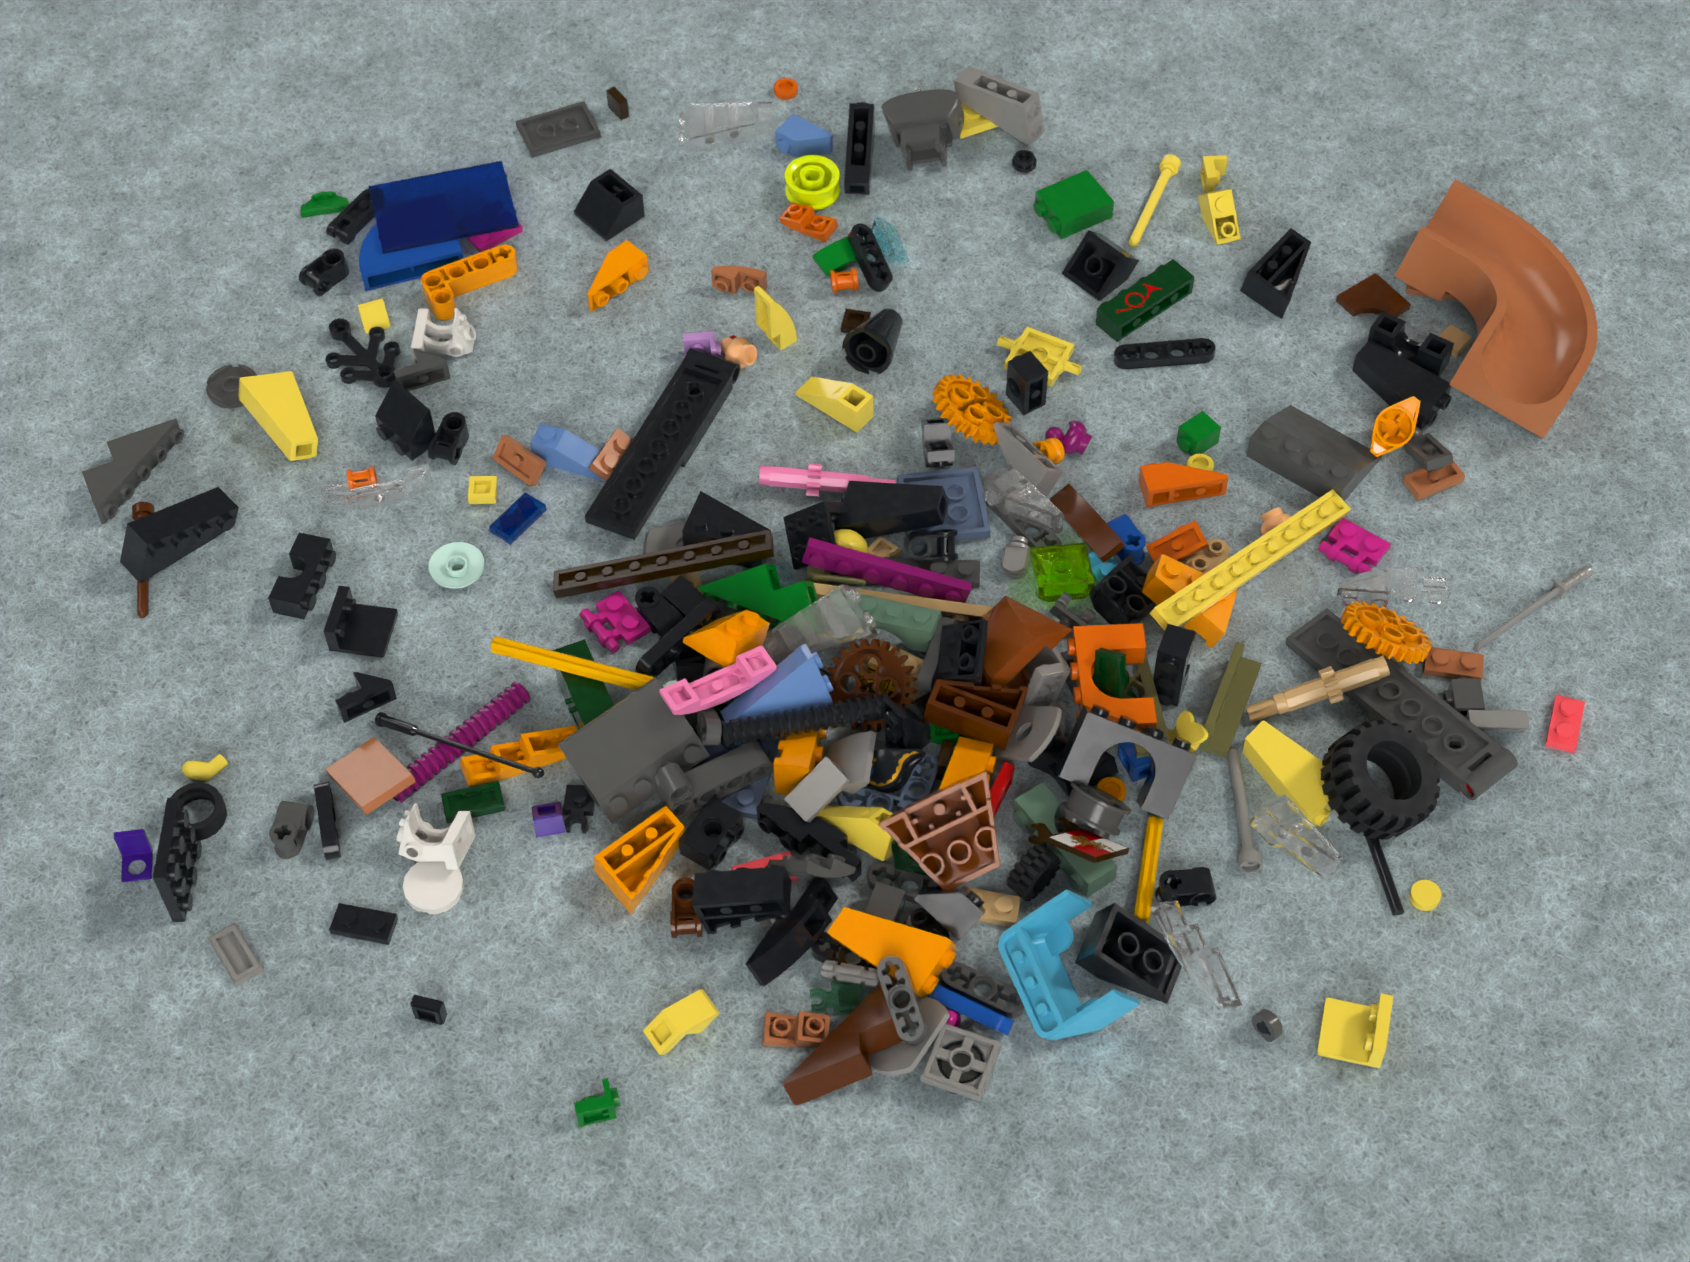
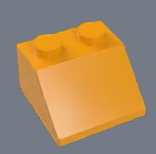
[683,609,770,668]

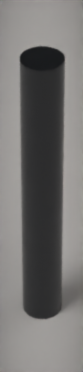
[1365,837,1404,916]

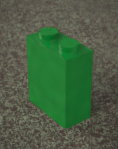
[1034,170,1114,239]

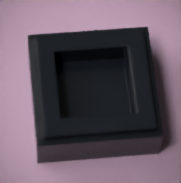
[410,994,447,1025]

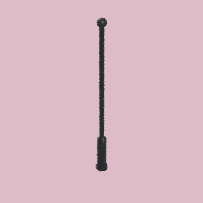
[375,712,544,779]

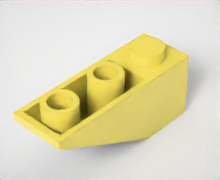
[795,377,874,433]
[816,805,900,862]

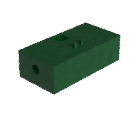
[552,639,614,730]

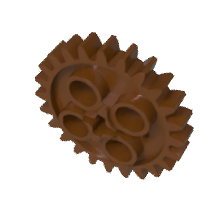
[827,639,917,732]

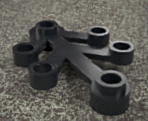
[325,318,400,388]

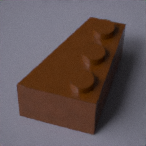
[923,679,1029,751]

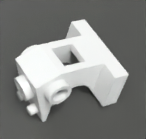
[411,308,476,364]
[396,804,476,870]

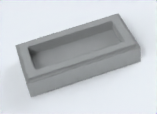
[208,923,264,987]

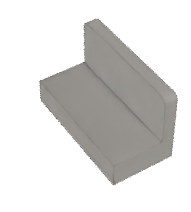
[785,756,849,823]

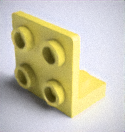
[1317,993,1393,1069]

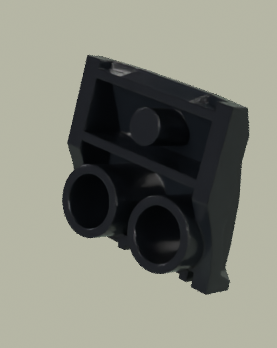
[1089,555,1158,625]

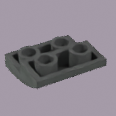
[768,854,856,878]

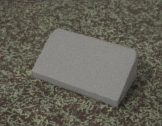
[1466,710,1530,732]

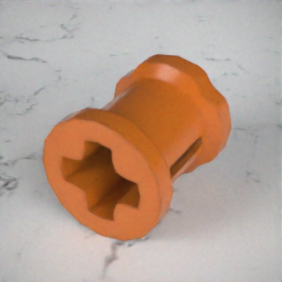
[830,268,858,294]
[346,466,378,494]

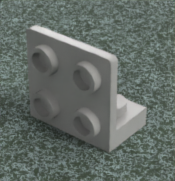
[1023,646,1071,707]

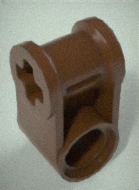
[670,877,703,938]

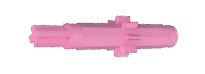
[758,463,896,497]

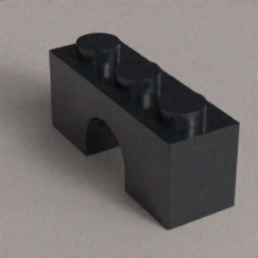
[1367,311,1454,377]
[268,532,336,619]
[1153,624,1196,707]

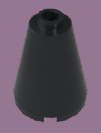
[842,308,903,374]

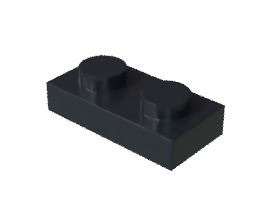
[329,903,398,945]

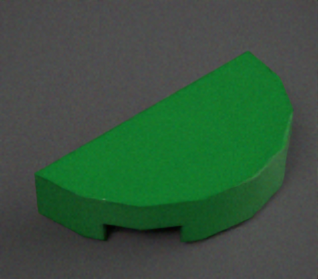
[300,192,349,218]

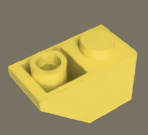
[1198,189,1241,245]

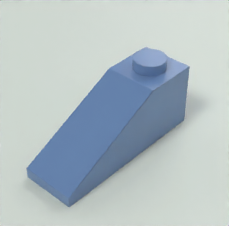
[530,423,606,482]

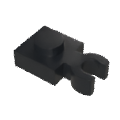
[563,784,595,834]

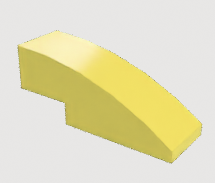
[754,286,797,350]

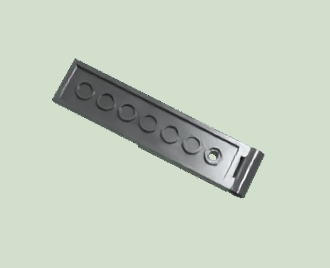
[1286,608,1518,800]

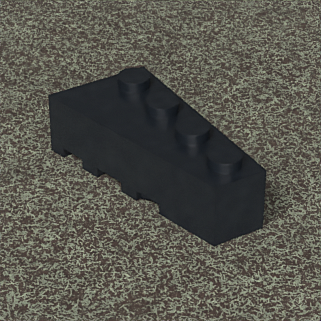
[120,487,239,583]

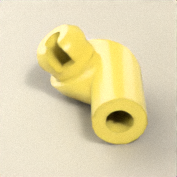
[182,754,228,781]

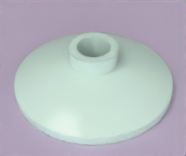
[429,542,485,589]

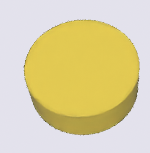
[1187,454,1214,471]
[1409,880,1441,911]

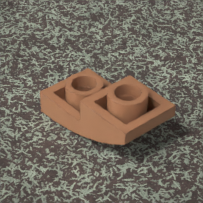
[711,266,767,294]
[762,1011,830,1048]

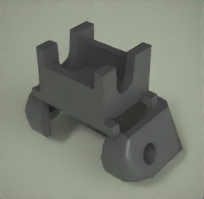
[881,89,964,171]

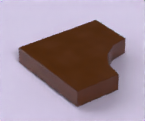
[1336,273,1411,317]

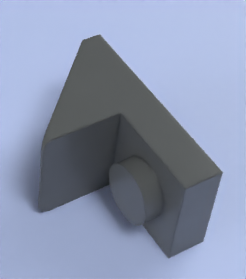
[393,349,450,391]

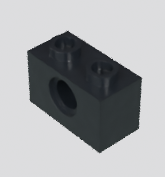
[1006,351,1048,415]
[678,797,744,870]

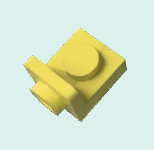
[1200,155,1228,194]

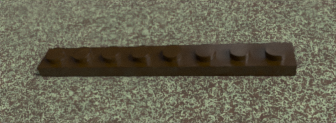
[553,529,774,599]

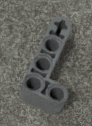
[655,741,773,819]

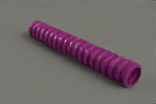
[393,681,530,803]

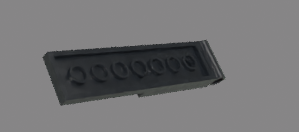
[585,348,740,540]

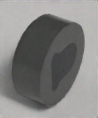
[1252,1009,1283,1042]

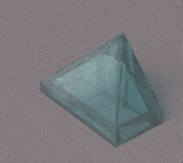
[869,217,909,263]

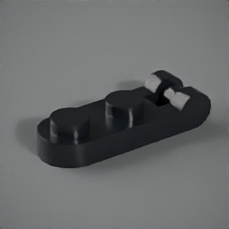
[326,188,385,245]

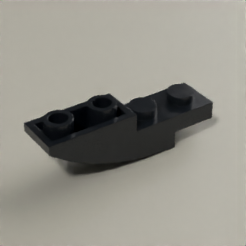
[756,803,861,882]
[745,877,838,986]

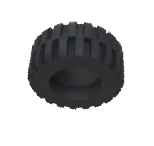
[1321,719,1440,840]

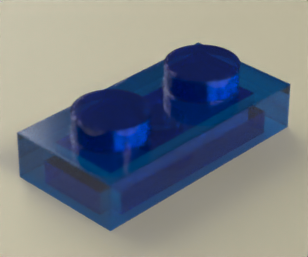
[489,492,547,545]

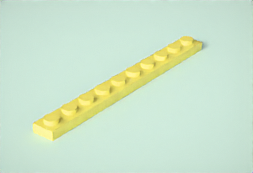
[1150,489,1351,631]

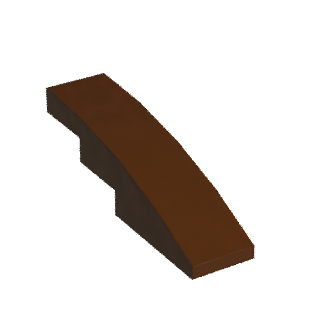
[1048,484,1125,563]

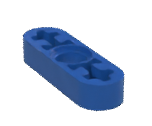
[927,984,1014,1035]

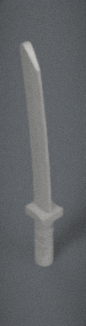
[1473,566,1593,651]

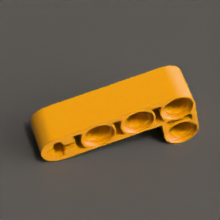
[421,245,518,321]

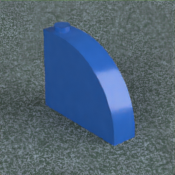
[359,195,463,291]

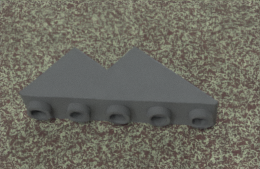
[82,418,184,524]

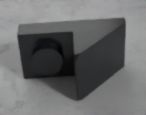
[335,672,397,723]

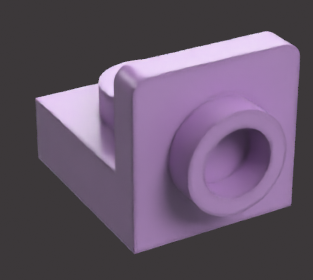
[683,331,722,357]

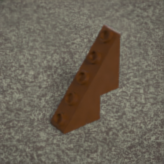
[782,984,904,1106]

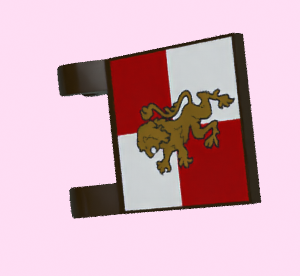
[1028,816,1129,863]

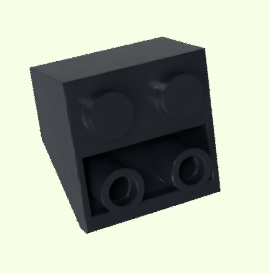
[574,169,645,241]
[936,619,988,686]

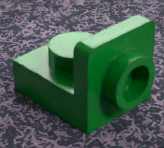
[574,1078,621,1127]

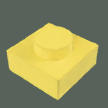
[468,476,498,504]

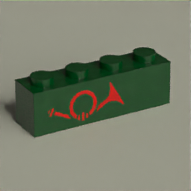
[1096,259,1195,342]

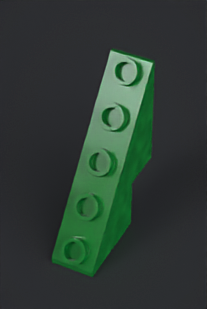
[698,564,828,639]

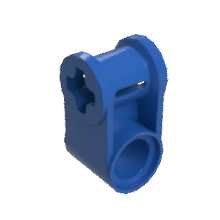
[1107,514,1146,565]

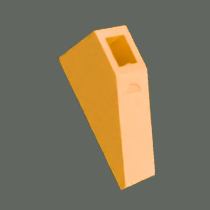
[587,240,649,312]

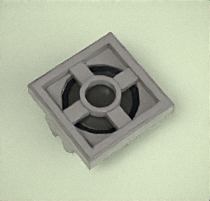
[921,1023,1002,1102]

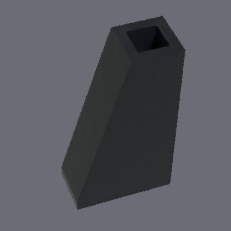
[844,102,875,195]
[1352,339,1452,430]
[835,481,949,539]

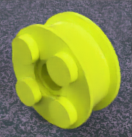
[785,155,840,210]

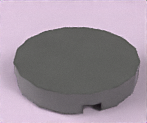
[206,364,257,409]

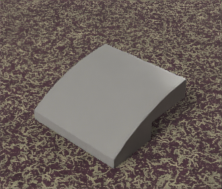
[824,731,876,794]

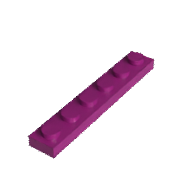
[802,537,972,603]

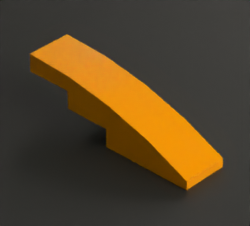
[460,725,577,787]

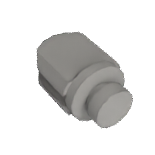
[1001,536,1031,579]

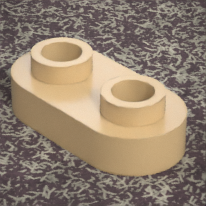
[1186,538,1230,574]

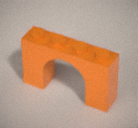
[1067,623,1157,729]

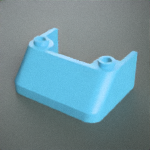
[998,889,1140,1040]

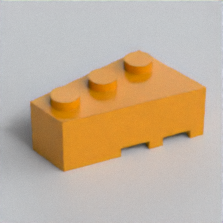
[1142,554,1238,648]
[773,728,828,795]
[594,806,685,914]

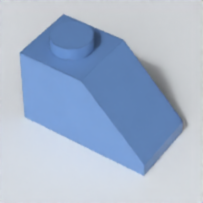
[775,114,833,157]

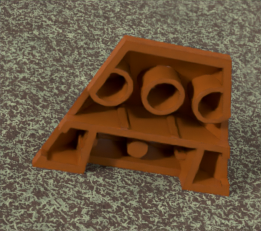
[981,595,1071,688]
[878,770,1000,890]

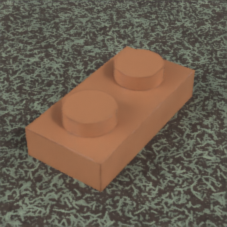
[588,428,633,481]
[492,435,547,486]
[1402,461,1465,501]
[1423,647,1484,681]

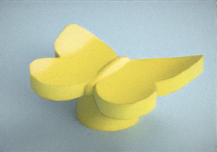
[1167,711,1208,751]

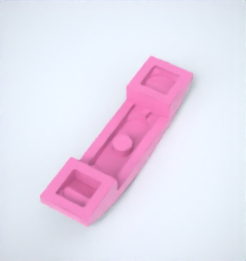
[659,645,777,715]

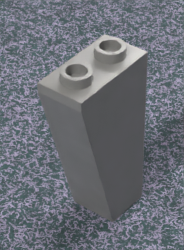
[954,66,1044,146]

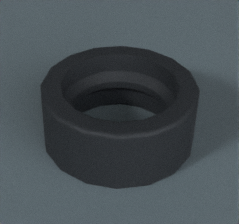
[170,782,227,841]

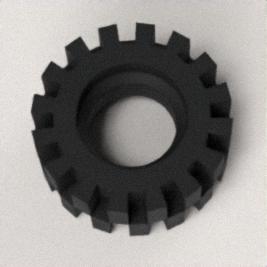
[1007,843,1061,902]

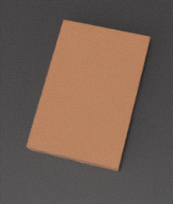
[325,737,416,815]

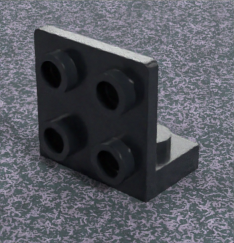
[783,501,847,570]
[323,586,398,658]

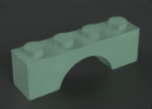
[824,588,942,652]
[1013,782,1117,898]

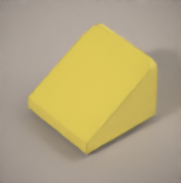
[357,298,390,334]

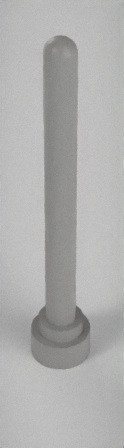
[1227,747,1263,873]

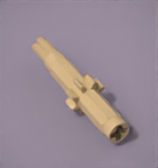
[1245,656,1390,723]

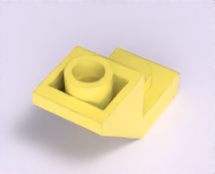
[643,989,720,1055]

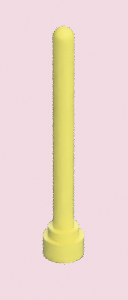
[1129,154,1181,247]

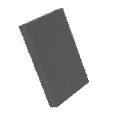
[515,101,601,158]

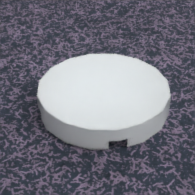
[403,861,464,914]

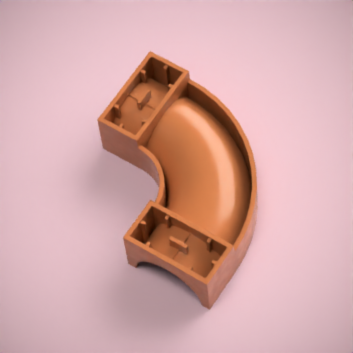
[1394,179,1598,439]

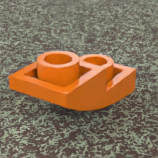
[779,202,838,242]

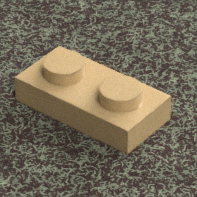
[961,886,1021,927]

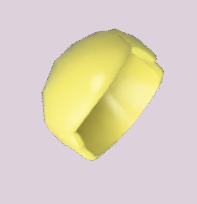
[833,529,868,553]

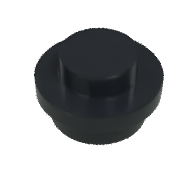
[1012,150,1037,173]

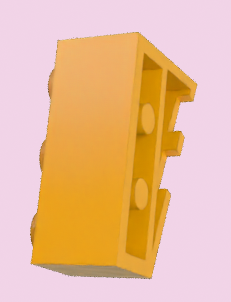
[939,736,997,790]

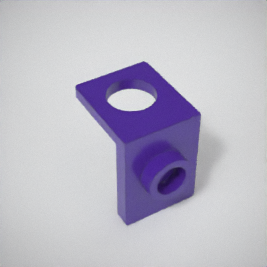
[114,829,153,882]

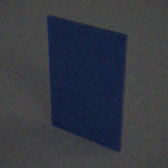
[368,161,519,254]

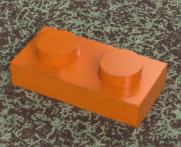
[1146,520,1209,563]

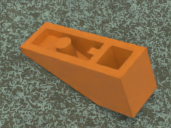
[1138,462,1229,507]

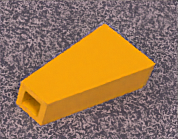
[827,907,957,998]

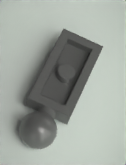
[1405,427,1453,471]

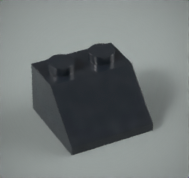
[1062,230,1139,301]
[375,381,435,461]

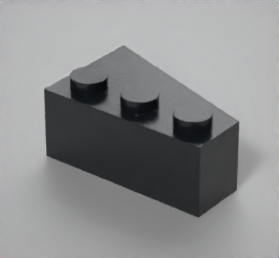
[1240,228,1312,319]
[682,491,769,569]
[692,865,792,934]

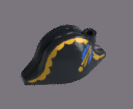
[866,749,925,794]

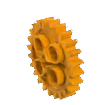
[932,373,1012,446]
[1341,601,1432,664]

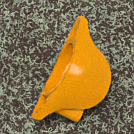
[1370,396,1421,457]

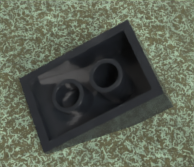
[1075,903,1188,1003]

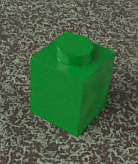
[1176,411,1221,456]

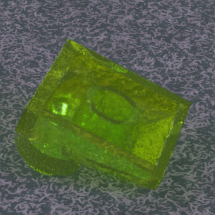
[1030,543,1095,602]

